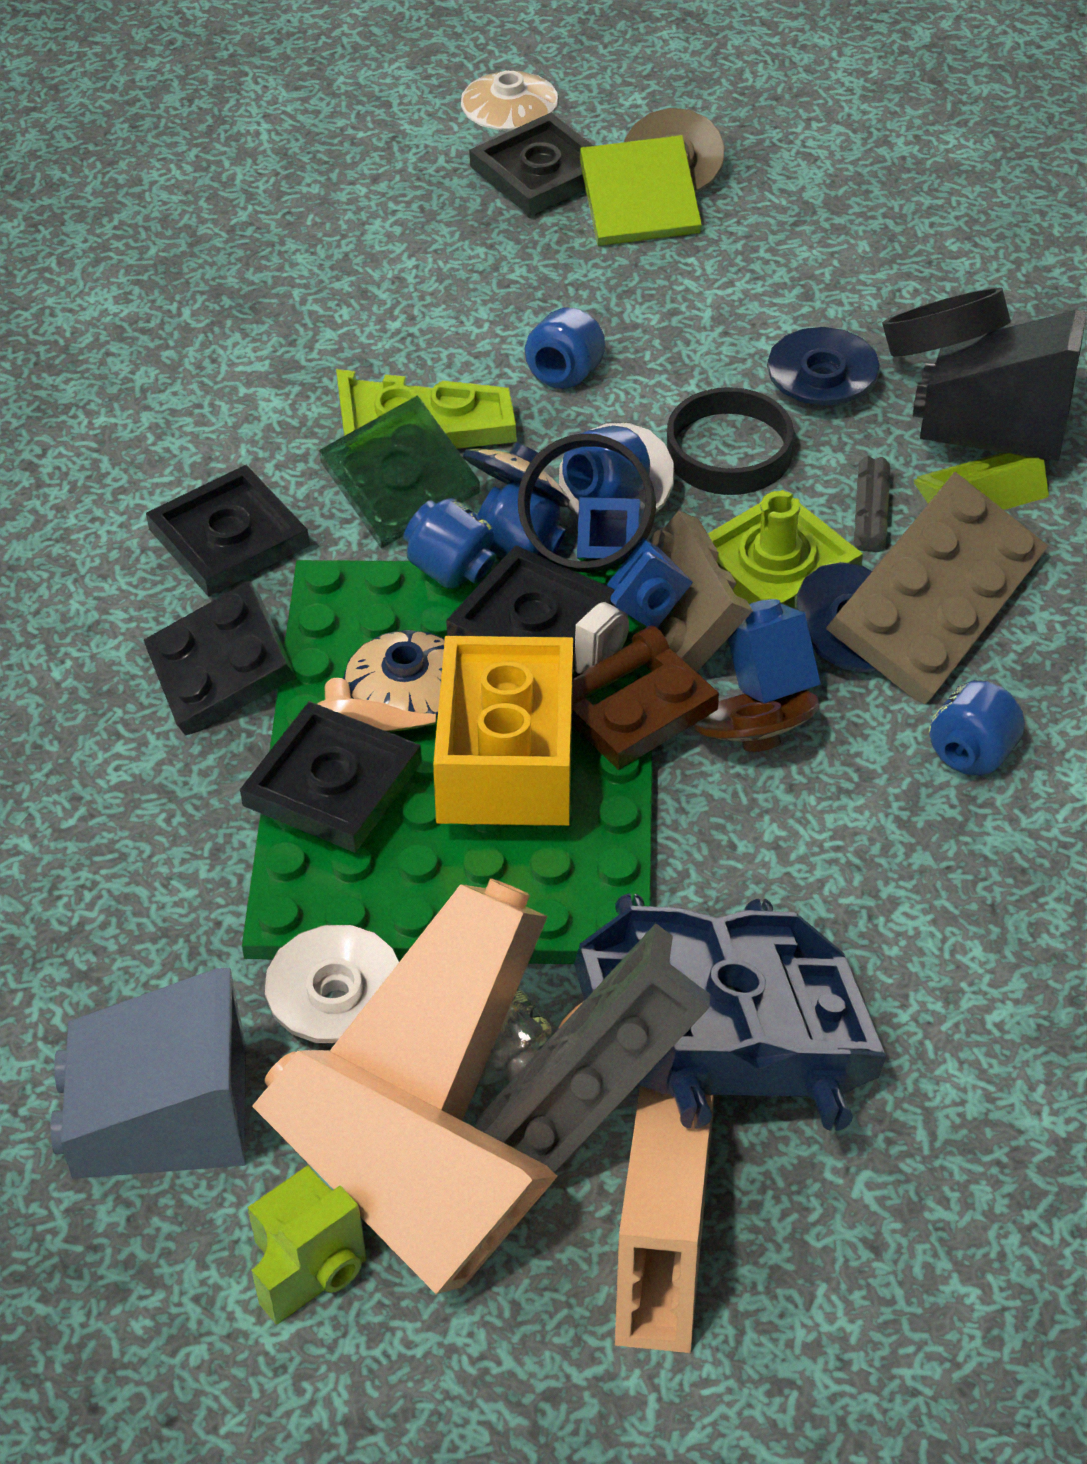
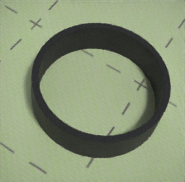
[882,288,1011,357]
[667,387,794,495]
[518,434,656,573]

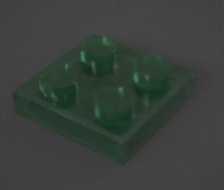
[319,395,480,549]

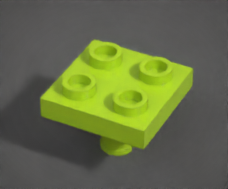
[707,490,863,609]

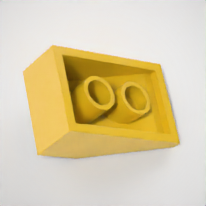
[433,636,573,826]

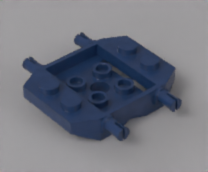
[574,893,886,1131]

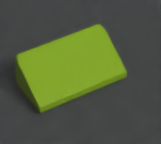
[914,452,1049,510]

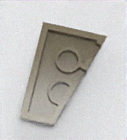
[649,511,753,672]

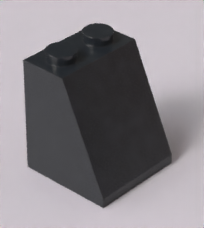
[912,310,1087,461]

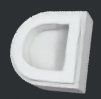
[574,602,629,674]

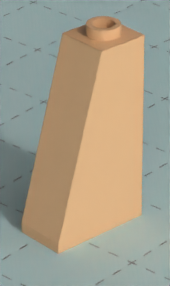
[330,879,548,1121]
[252,1050,557,1294]
[615,1086,714,1353]

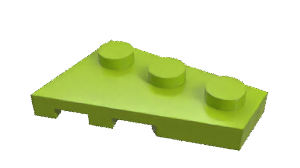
[336,369,517,461]

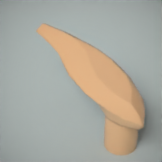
[317,678,436,732]

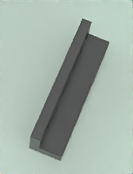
[475,923,711,1172]

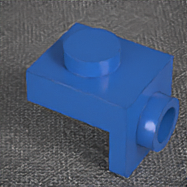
[606,538,693,628]

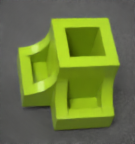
[247,1165,367,1325]

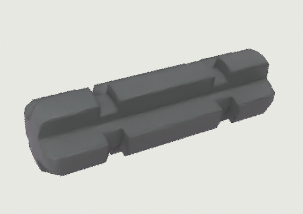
[854,456,890,552]

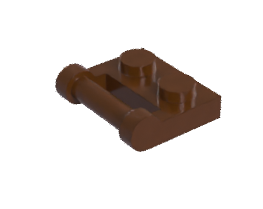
[572,625,719,770]

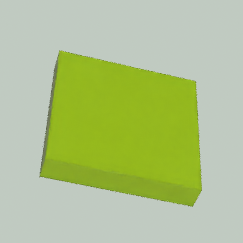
[580,135,702,246]

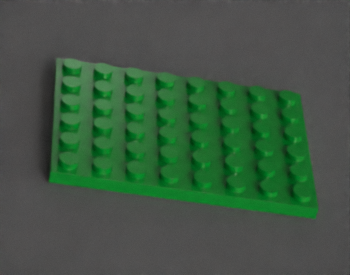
[242,560,652,964]

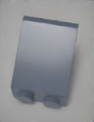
[50,967,246,1179]

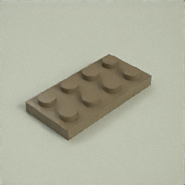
[826,472,1049,704]

